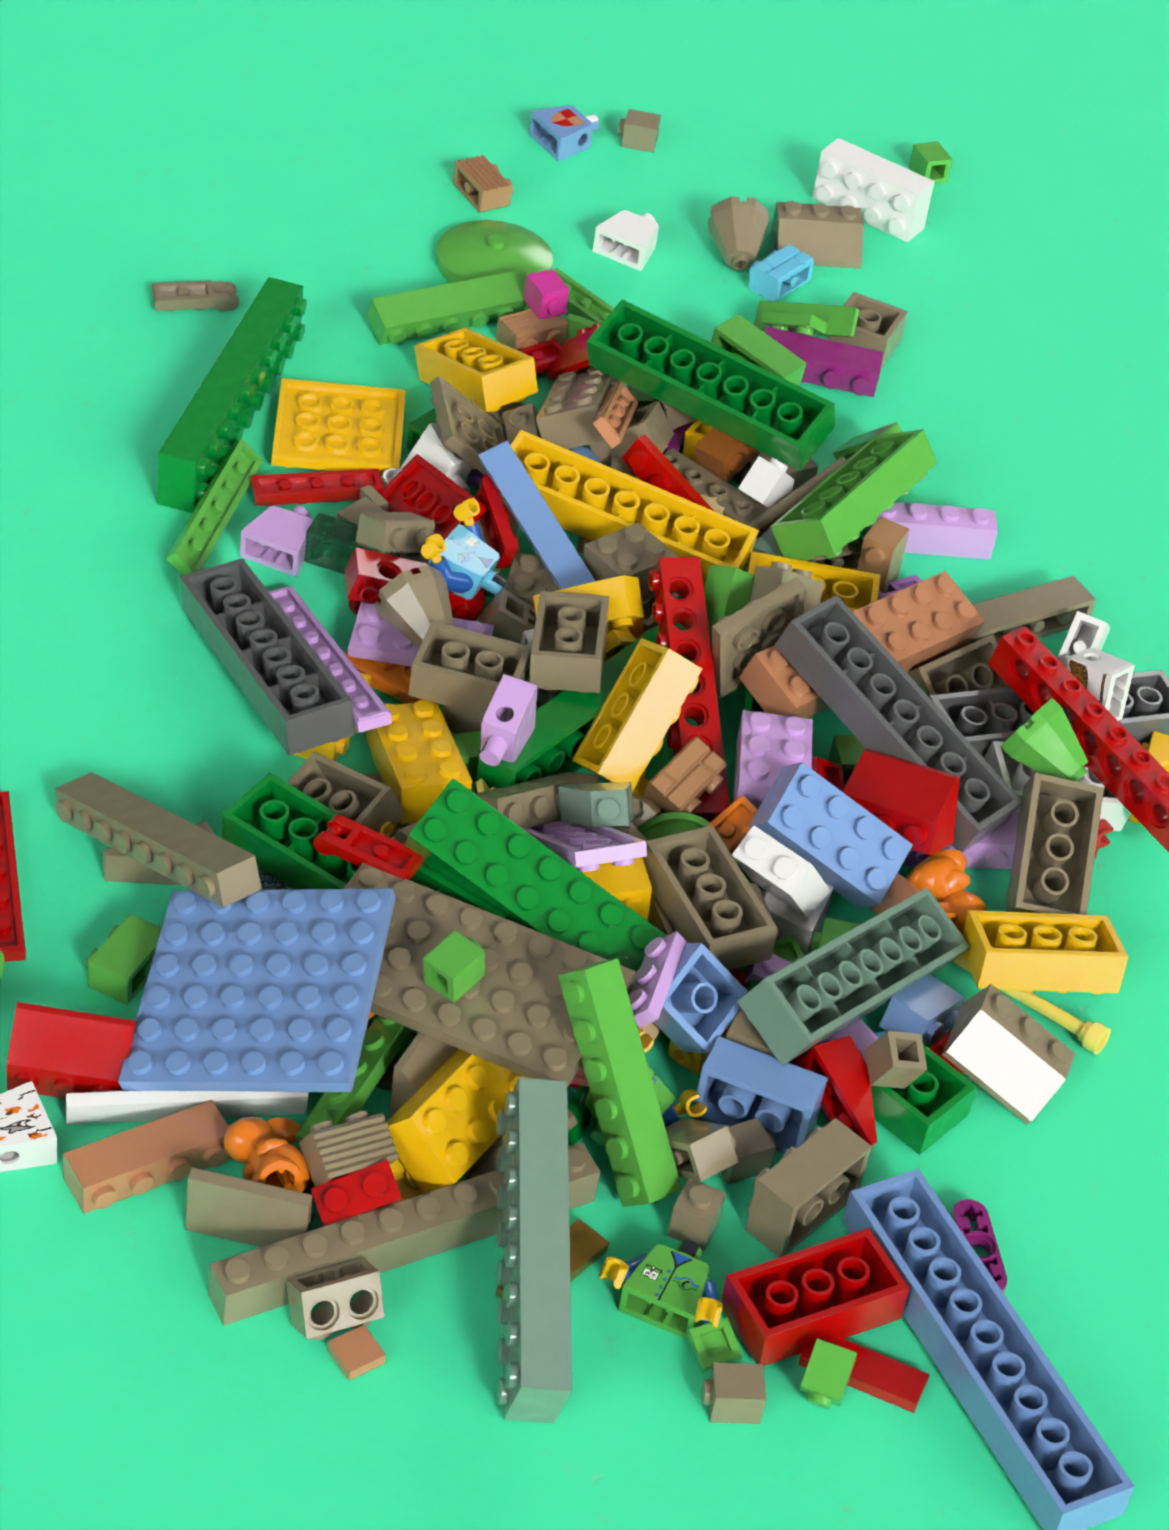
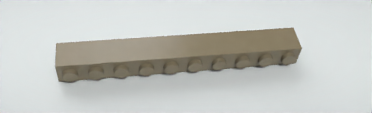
[208,1142,601,1326]

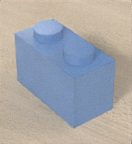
[879,974,965,1045]

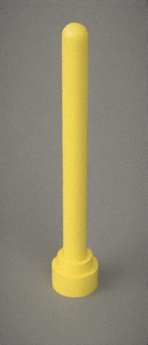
[953,953,1111,1055]

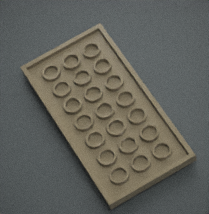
[344,863,636,1087]

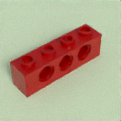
[344,547,485,621]

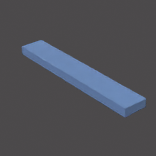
[478,441,596,590]

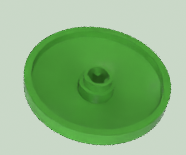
[436,220,553,283]

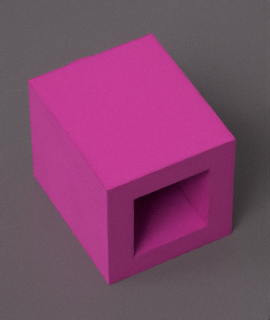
[524,269,569,320]

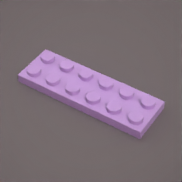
[523,820,647,871]

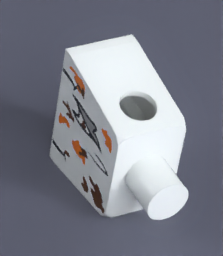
[0,1082,57,1172]

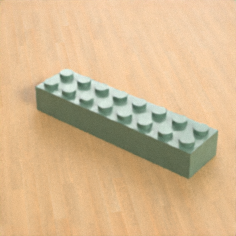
[737,888,970,1066]
[496,1077,572,1423]

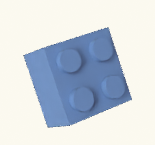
[654,943,748,1053]

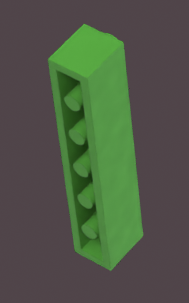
[366,267,538,345]
[558,958,683,1207]

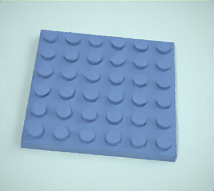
[118,888,396,1092]

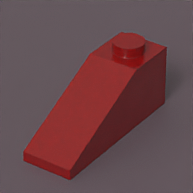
[798,1035,877,1149]

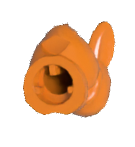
[907,850,987,935]
[223,1116,312,1192]

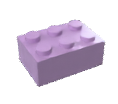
[734,710,813,809]

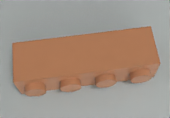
[63,1100,232,1214]

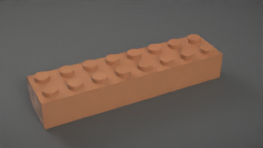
[739,571,986,718]

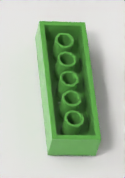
[770,429,937,561]

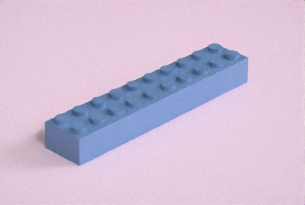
[842,1169,1135,1530]

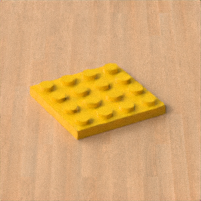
[271,378,406,476]

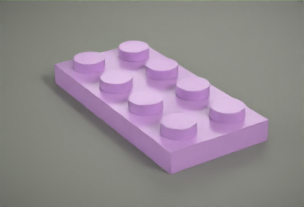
[348,602,494,667]

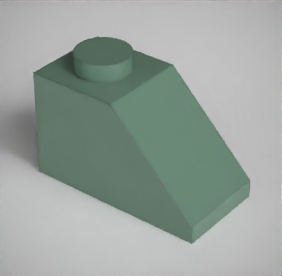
[558,782,634,827]

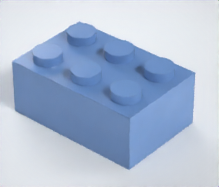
[692,1036,828,1154]

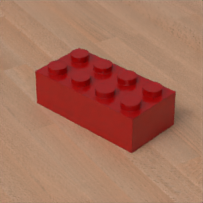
[721,1228,910,1366]

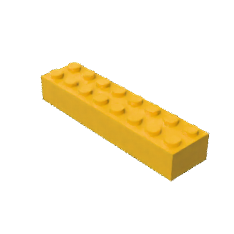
[499,430,759,587]

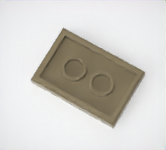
[186,1167,313,1247]

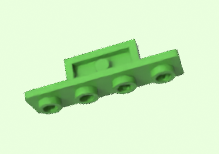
[754,301,859,338]

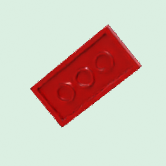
[379,454,487,540]

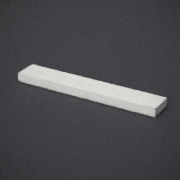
[66,1090,309,1125]

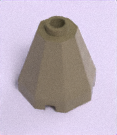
[708,196,769,270]
[375,565,454,647]

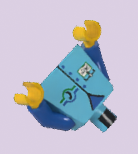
[421,498,508,600]

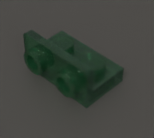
[304,513,372,575]

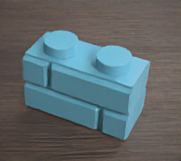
[748,244,814,302]

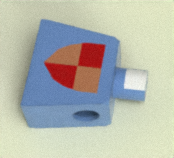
[529,105,599,161]

